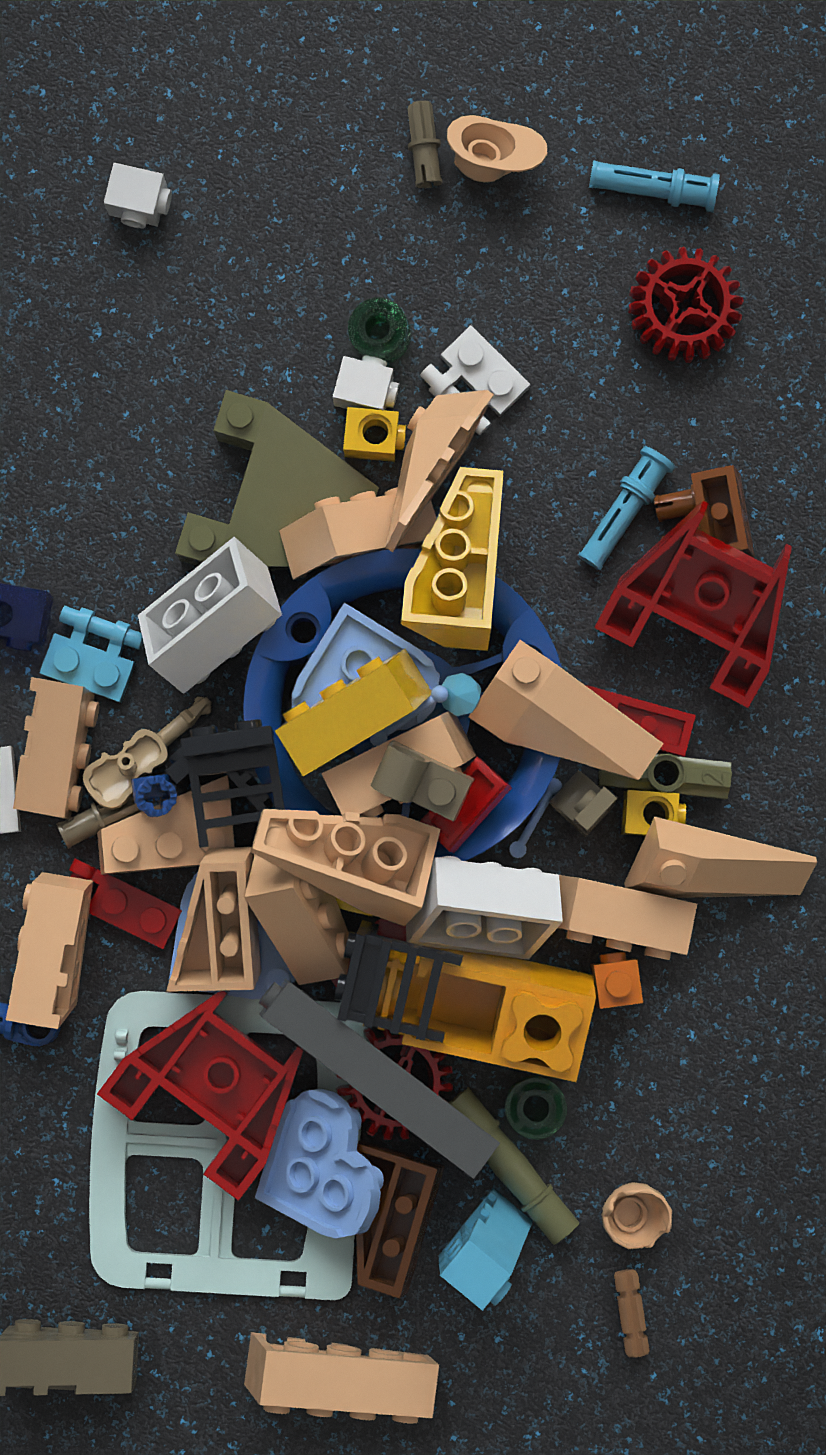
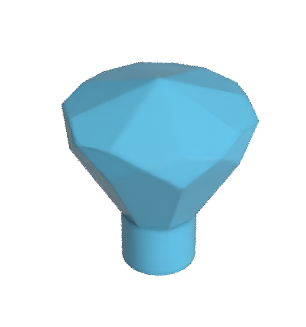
[442,673,481,716]

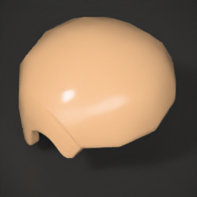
[601,1182,672,1249]

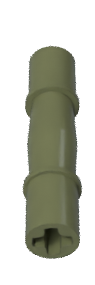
[448,1087,580,1245]

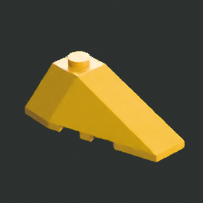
[401,467,504,651]

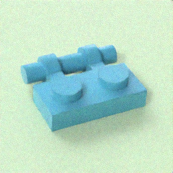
[39,606,143,703]

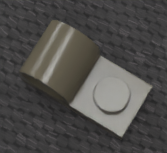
[371,740,474,821]
[549,770,617,837]

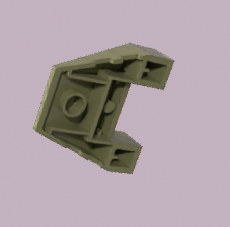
[175,390,379,571]

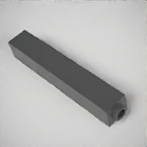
[259,979,500,1179]

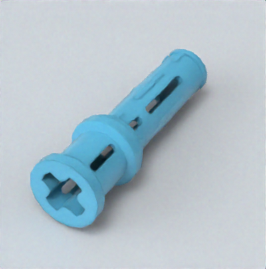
[589,160,720,213]
[578,446,675,570]

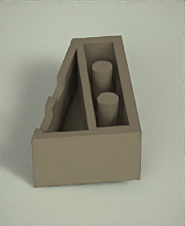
[0,1319,139,1396]

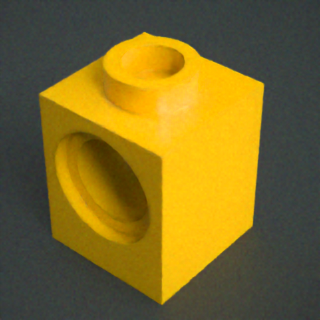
[343,407,406,462]
[621,790,686,836]

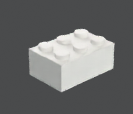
[138,537,282,694]
[406,856,563,960]

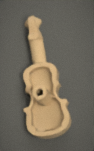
[83,697,212,810]

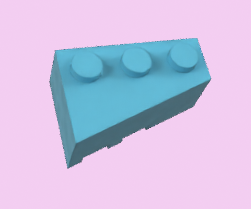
[438,1188,533,1311]

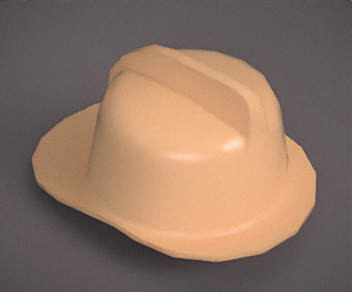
[447,115,547,183]

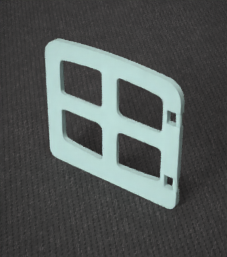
[89,991,367,1300]

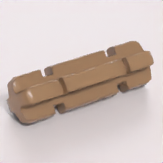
[614,1269,649,1358]

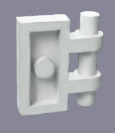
[420,325,530,435]

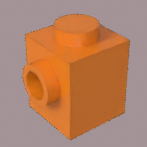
[590,951,643,1009]

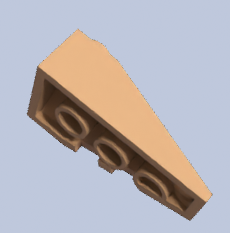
[386,390,494,552]
[251,809,440,926]

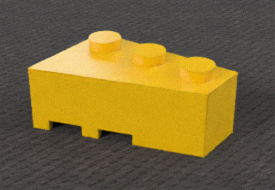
[275,648,431,776]

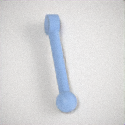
[370,685,449,746]
[509,778,562,858]

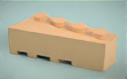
[244,1332,439,1424]

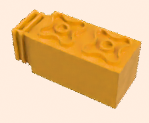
[362,946,596,1082]

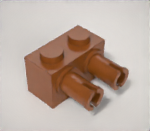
[654,465,755,557]

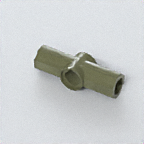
[598,753,732,800]

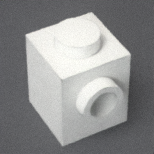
[104,163,172,228]
[333,356,399,410]

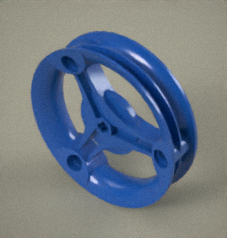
[243,548,562,861]

